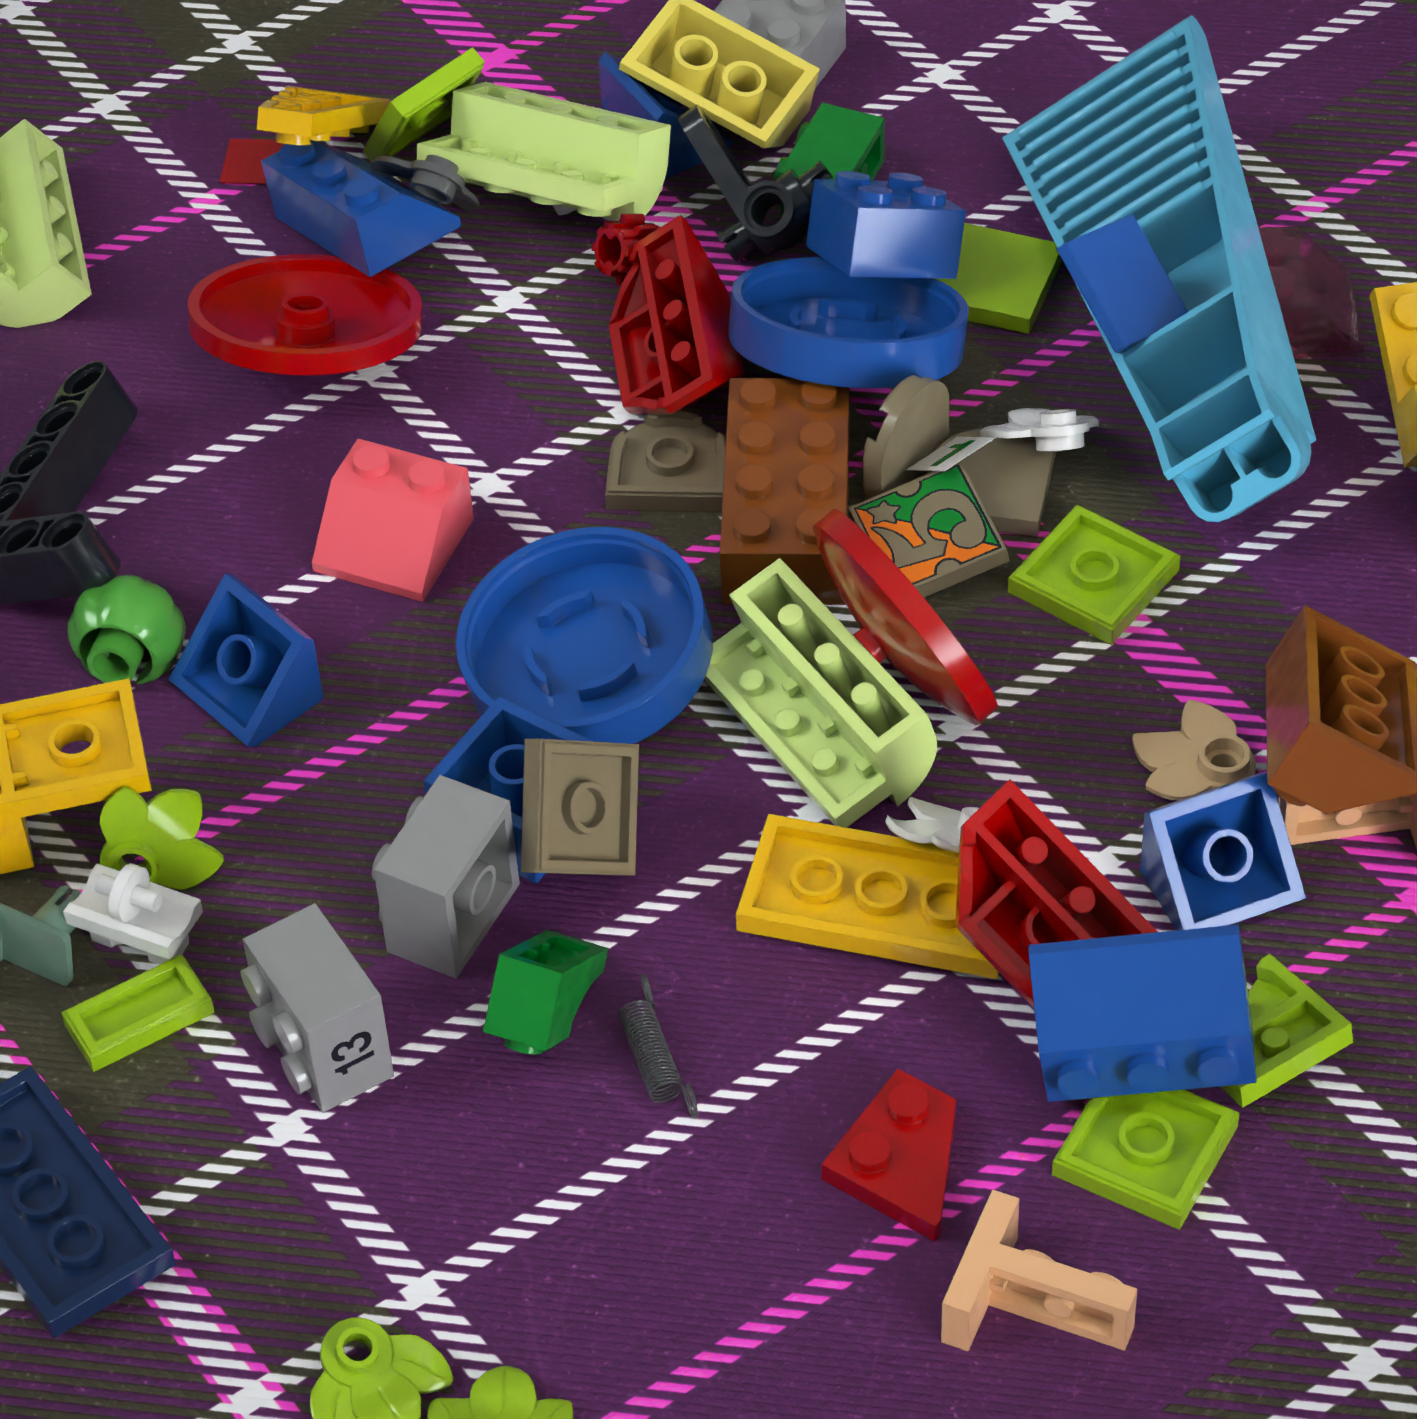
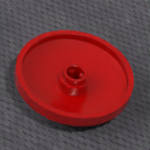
[188,254,422,375]
[813,509,998,725]

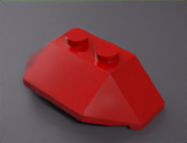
[608,215,745,414]
[955,779,1158,1008]

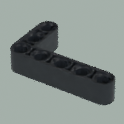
[0,361,138,605]

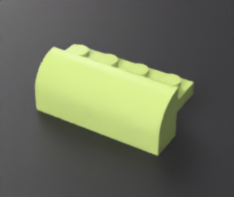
[416,82,671,220]
[0,119,92,328]
[704,558,937,828]

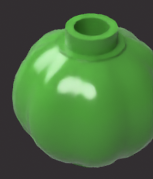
[67,575,186,684]

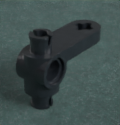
[678,104,834,263]

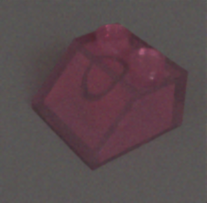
[1258,226,1363,358]

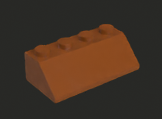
[1266,605,1417,814]

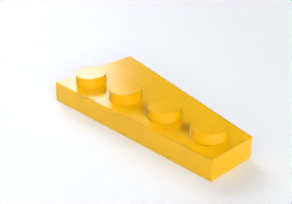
[257,86,390,145]

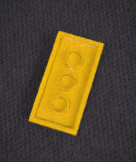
[736,814,999,979]

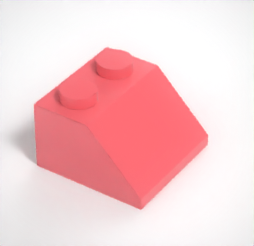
[312,439,474,602]

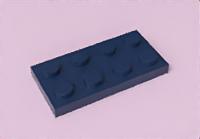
[0,1066,176,1339]

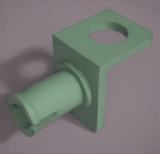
[0,885,81,986]

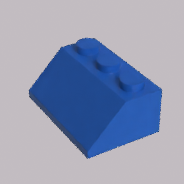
[261,140,461,277]
[1029,924,1257,1102]

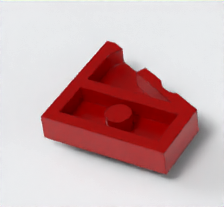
[821,1068,956,1242]

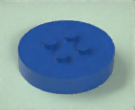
[728,257,969,388]
[456,527,713,744]

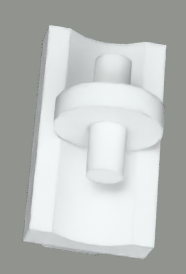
[63,863,203,965]

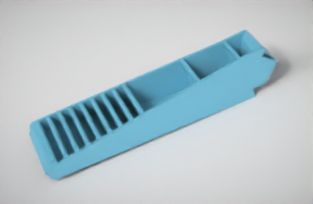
[1002,15,1316,522]

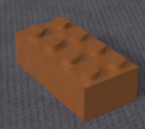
[720,378,850,605]

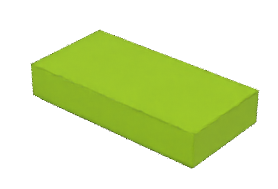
[61,954,215,1072]

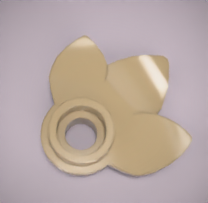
[1132,699,1256,800]

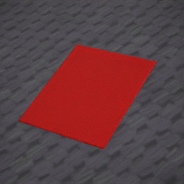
[219,138,283,184]

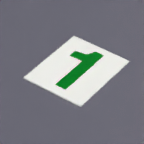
[906,437,995,471]

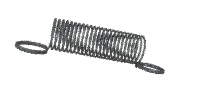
[618,974,698,1119]

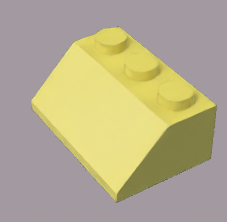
[619,0,820,149]

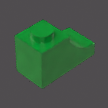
[483,930,609,1054]

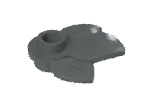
[371,155,479,212]

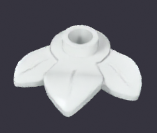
[980,408,1099,451]
[885,797,979,853]

